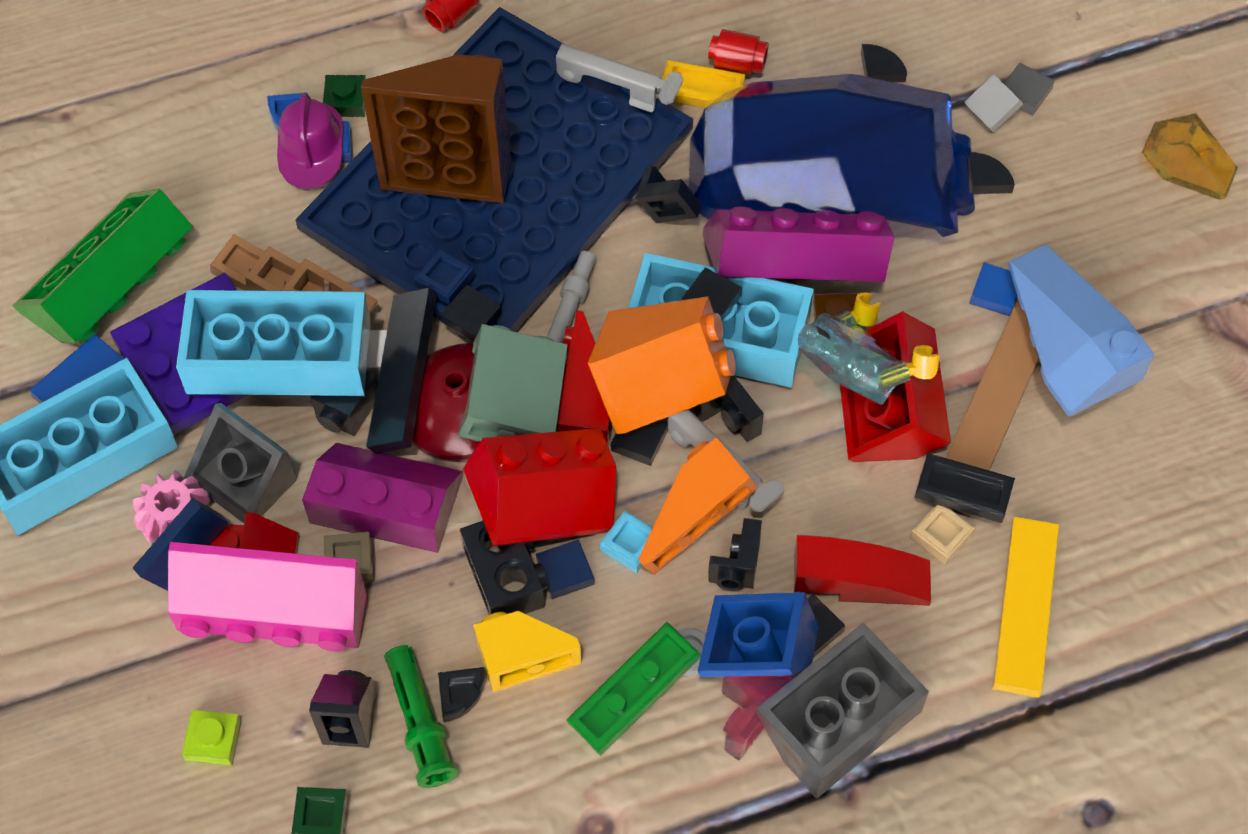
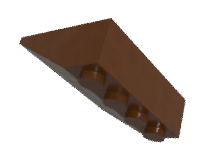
[361,54,511,203]

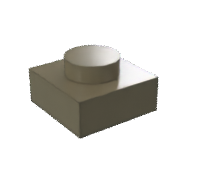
[324,532,373,581]

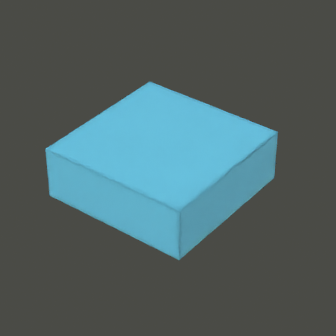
[599,510,653,574]

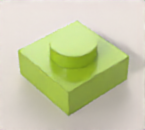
[182,709,241,766]

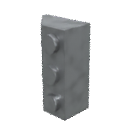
[756,622,929,799]

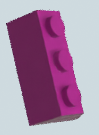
[302,443,463,553]

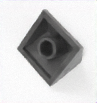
[183,403,296,523]

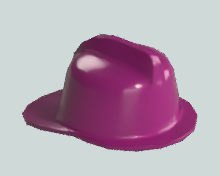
[277,94,343,189]

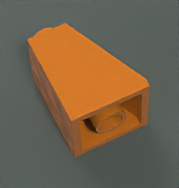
[588,297,736,434]

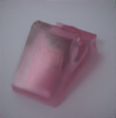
[721,673,797,761]

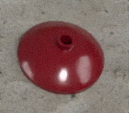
[412,343,480,460]

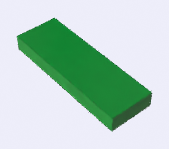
[566,622,701,756]

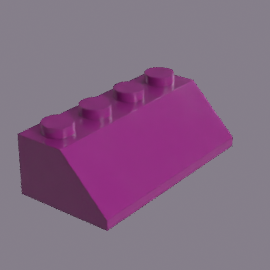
[702,207,895,282]

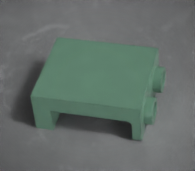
[458,324,568,442]

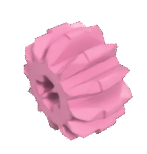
[132,470,210,544]

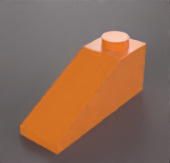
[638,437,759,575]

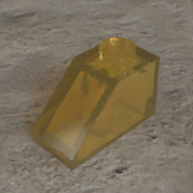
[1142,113,1238,200]

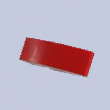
[794,535,931,606]

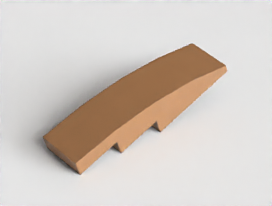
[210,234,378,314]

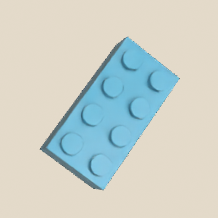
[628,253,814,388]
[176,290,371,396]
[0,358,178,536]

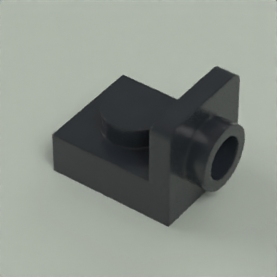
[636,166,702,223]
[696,376,764,443]
[708,518,762,591]

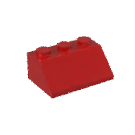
[835,311,951,462]
[463,428,616,546]

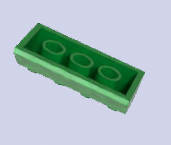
[12,188,193,343]

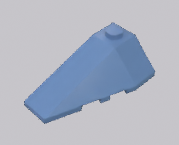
[1008,244,1154,417]

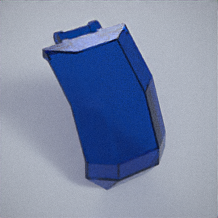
[689,74,975,237]

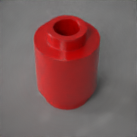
[422,0,480,32]
[708,29,769,76]

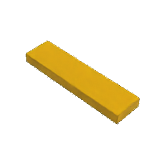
[992,517,1059,698]

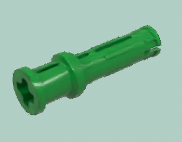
[384,645,459,788]

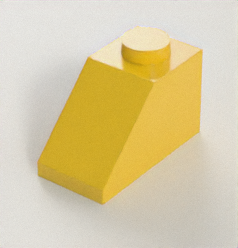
[473,611,581,692]

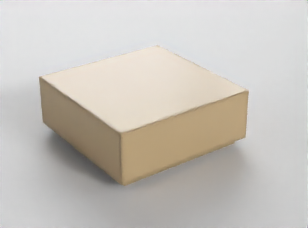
[910,504,975,565]

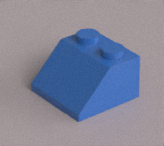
[698,592,819,677]

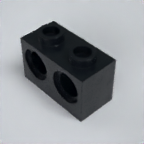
[459,521,549,615]

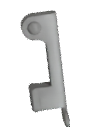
[556,43,683,112]
[668,409,784,512]

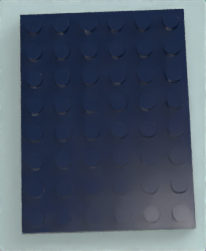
[295,7,693,332]

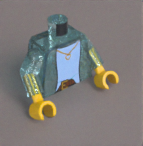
[798,292,940,405]

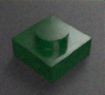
[323,75,366,117]
[291,787,348,834]

